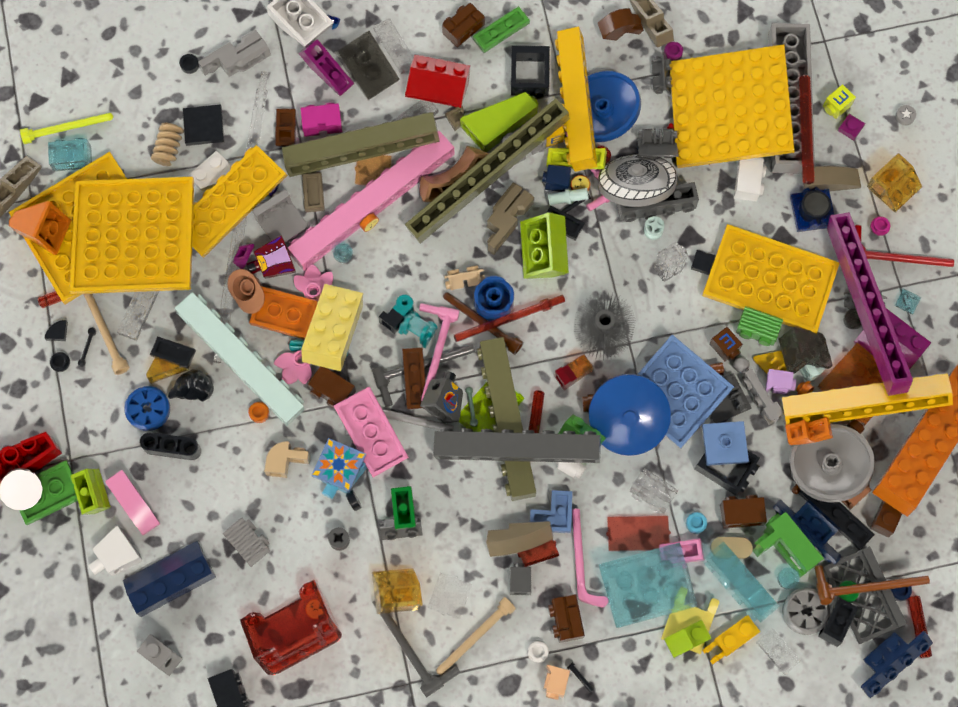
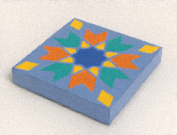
[311,438,366,492]

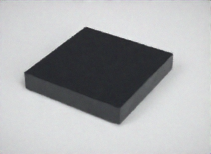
[183,104,224,146]

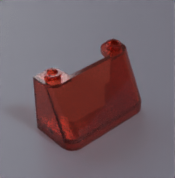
[240,580,342,675]

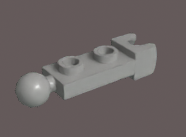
[734,357,784,425]

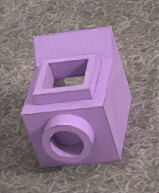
[765,369,796,395]

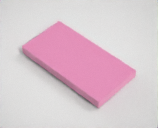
[334,386,409,477]

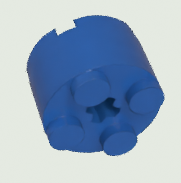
[474,276,514,321]

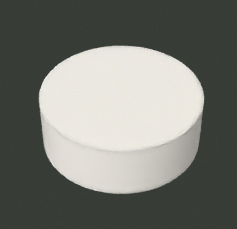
[527,641,549,663]

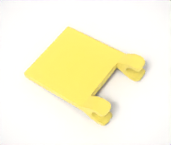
[661,586,719,654]

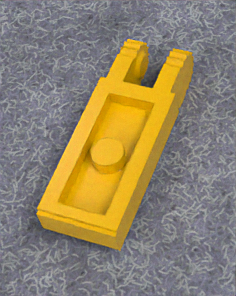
[702,615,760,665]

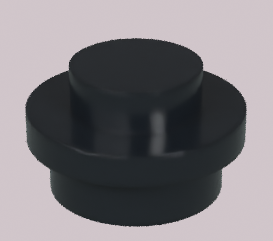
[50,352,70,372]

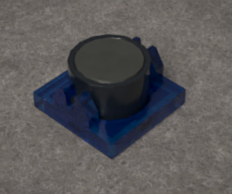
[790,186,835,232]

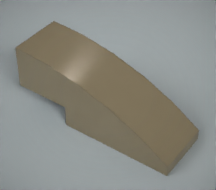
[630,0,674,48]
[802,166,861,192]
[486,521,553,557]

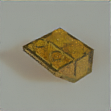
[867,153,922,213]
[372,568,423,614]

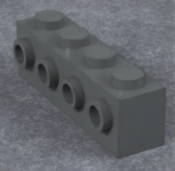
[616,182,699,222]

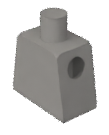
[137,634,183,676]

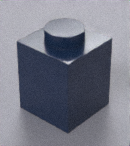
[542,165,571,192]

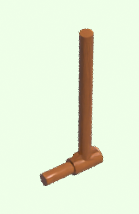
[814,565,930,605]

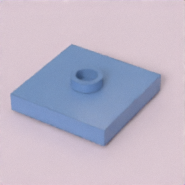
[702,421,749,466]

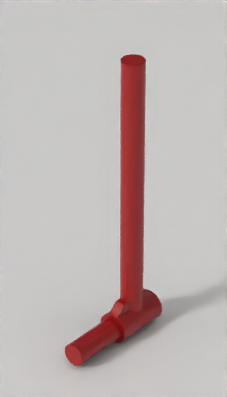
[855,225,954,267]

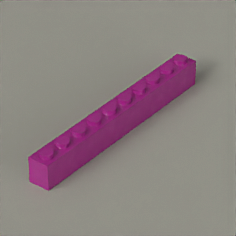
[827,212,913,396]

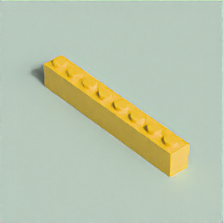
[555,26,598,172]
[782,373,953,425]

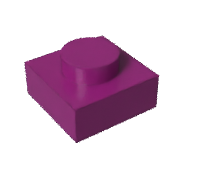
[838,113,866,141]

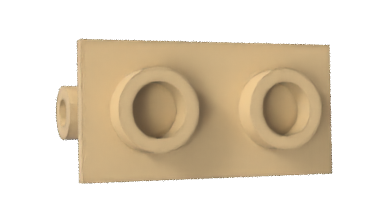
[443,265,485,290]

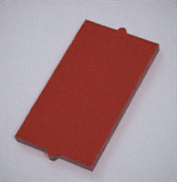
[606,516,671,551]

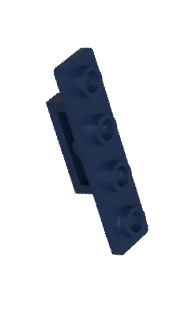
[773,500,842,564]
[861,631,933,698]

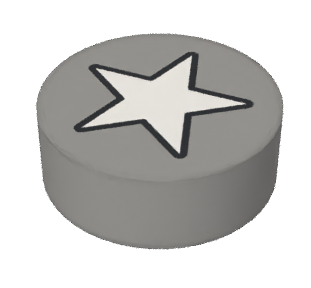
[896,105,916,125]

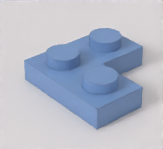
[530,490,572,533]

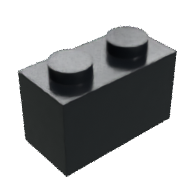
[207,669,250,707]

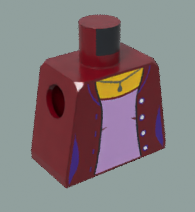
[246,235,296,279]

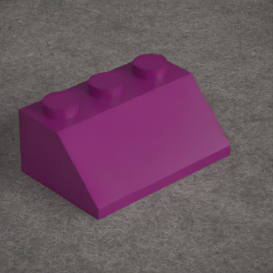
[854,308,931,370]

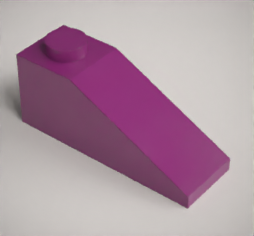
[298,39,354,96]

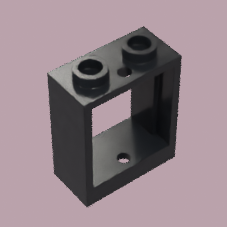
[511,46,550,98]
[694,450,760,495]

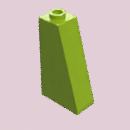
[460,92,538,152]

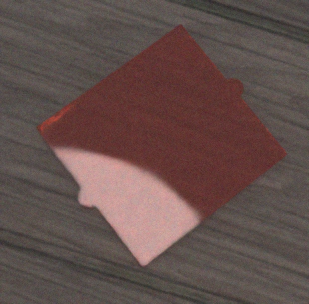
[517,539,559,567]

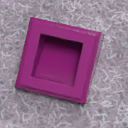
[233,243,254,269]

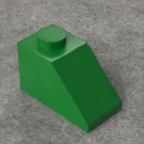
[391,486,416,530]

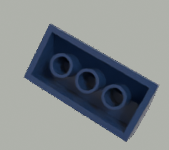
[123,541,216,617]

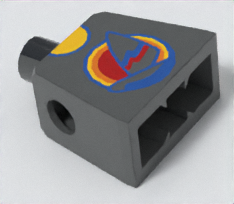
[420,372,463,423]

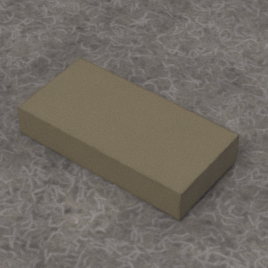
[302,173,325,213]

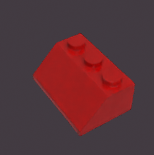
[405,55,471,108]

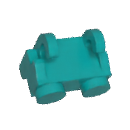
[398,311,438,349]

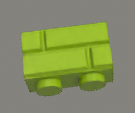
[71,468,111,515]

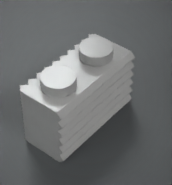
[223,518,270,567]

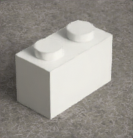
[734,158,766,202]

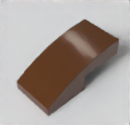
[275,109,296,146]

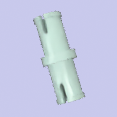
[548,187,589,206]

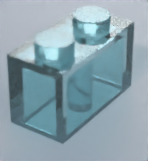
[48,138,92,171]

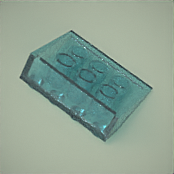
[599,542,698,628]

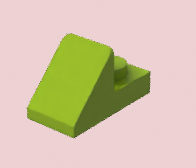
[664,620,712,658]

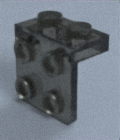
[778,327,833,374]

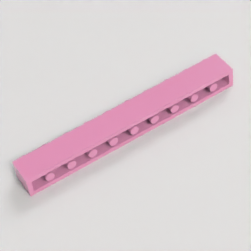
[288,131,455,271]

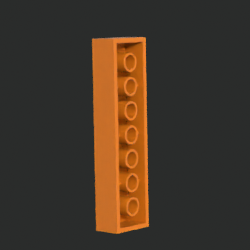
[872,365,958,517]

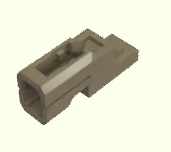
[487,183,534,255]

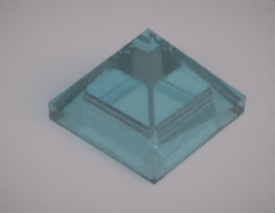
[895,288,921,315]

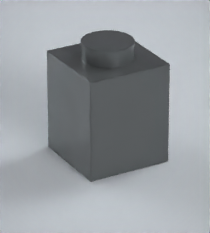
[510,563,531,595]

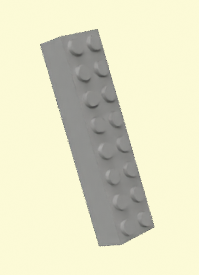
[768,23,815,174]

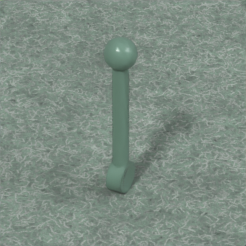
[465,387,478,427]

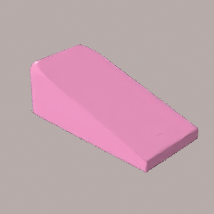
[659,539,705,566]

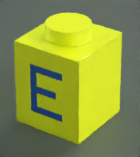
[823,84,856,119]

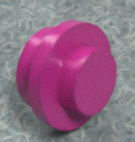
[870,217,891,236]

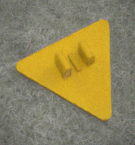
[753,348,796,374]

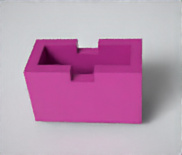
[301,103,343,137]

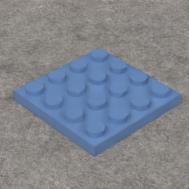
[637,335,734,448]

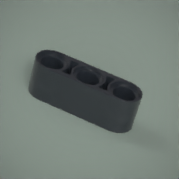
[140,432,201,460]

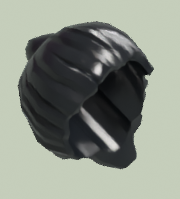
[168,369,214,402]

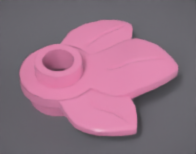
[294,264,333,301]
[274,350,312,384]

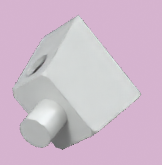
[88,526,143,576]

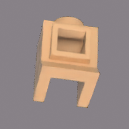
[543,665,570,700]

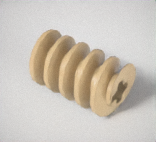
[151,123,184,166]

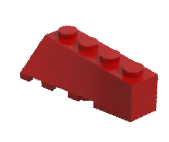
[0,432,62,482]

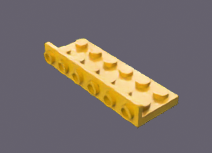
[192,145,288,258]

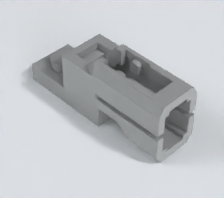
[198,30,271,77]

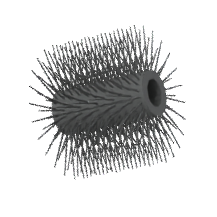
[574,292,636,360]

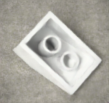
[267,0,334,47]

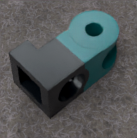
[379,295,414,334]

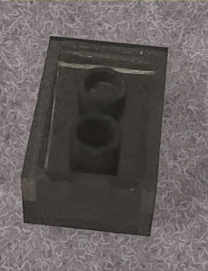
[335,31,400,100]

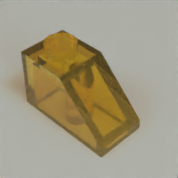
[146,358,189,384]

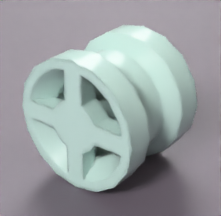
[644,216,665,240]

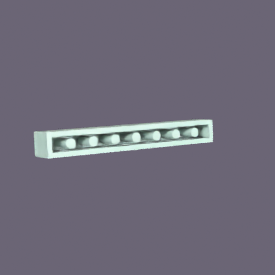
[174,292,304,426]

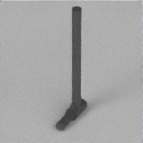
[372,345,475,407]
[372,598,461,698]

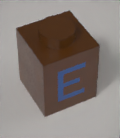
[710,327,743,362]

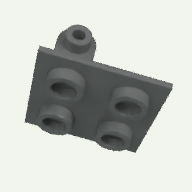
[637,129,679,158]
[711,373,752,423]

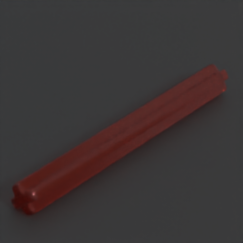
[799,75,815,184]

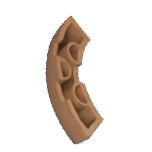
[420,146,488,203]

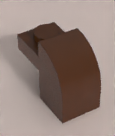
[598,8,644,41]

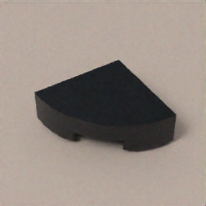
[44,320,68,341]

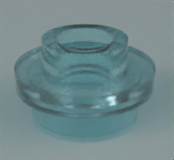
[333,244,353,263]

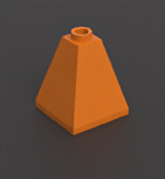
[9,201,72,255]

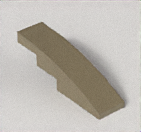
[0,156,42,217]

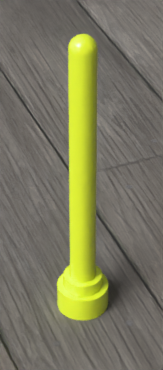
[20,113,113,144]

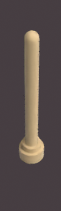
[84,294,130,375]
[436,597,516,675]

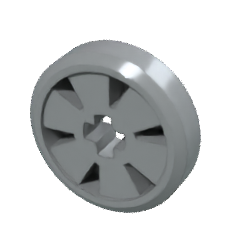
[782,588,830,635]

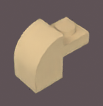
[264,441,310,478]

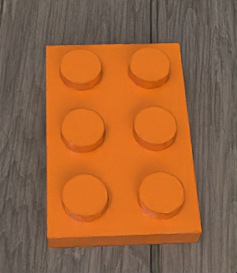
[249,286,318,340]

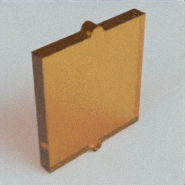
[355,155,392,185]

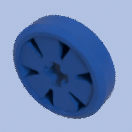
[124,386,170,431]

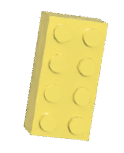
[301,284,363,371]

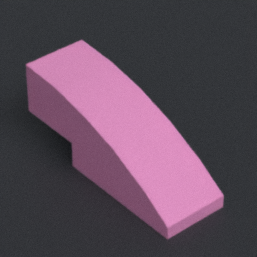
[105,470,160,535]

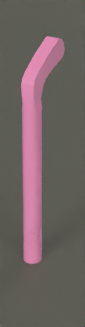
[572,509,609,608]

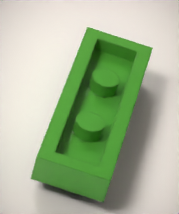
[473,6,530,53]

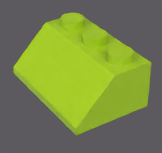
[520,213,569,279]

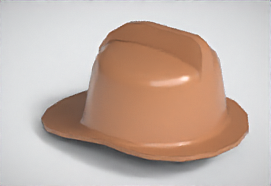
[227,269,265,314]

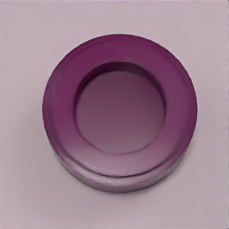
[664,42,683,61]

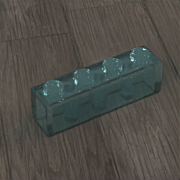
[704,541,780,623]

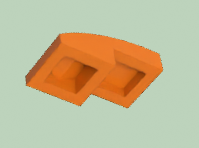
[785,417,833,445]

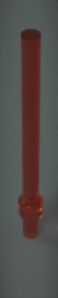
[453,295,565,342]

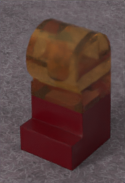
[554,355,594,391]

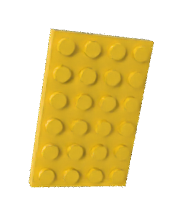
[702,224,839,335]

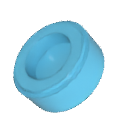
[686,512,707,534]

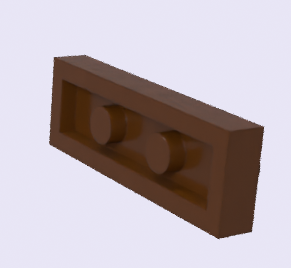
[402,347,425,410]

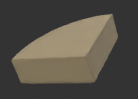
[445,106,464,131]

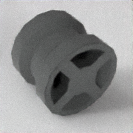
[328,527,350,551]

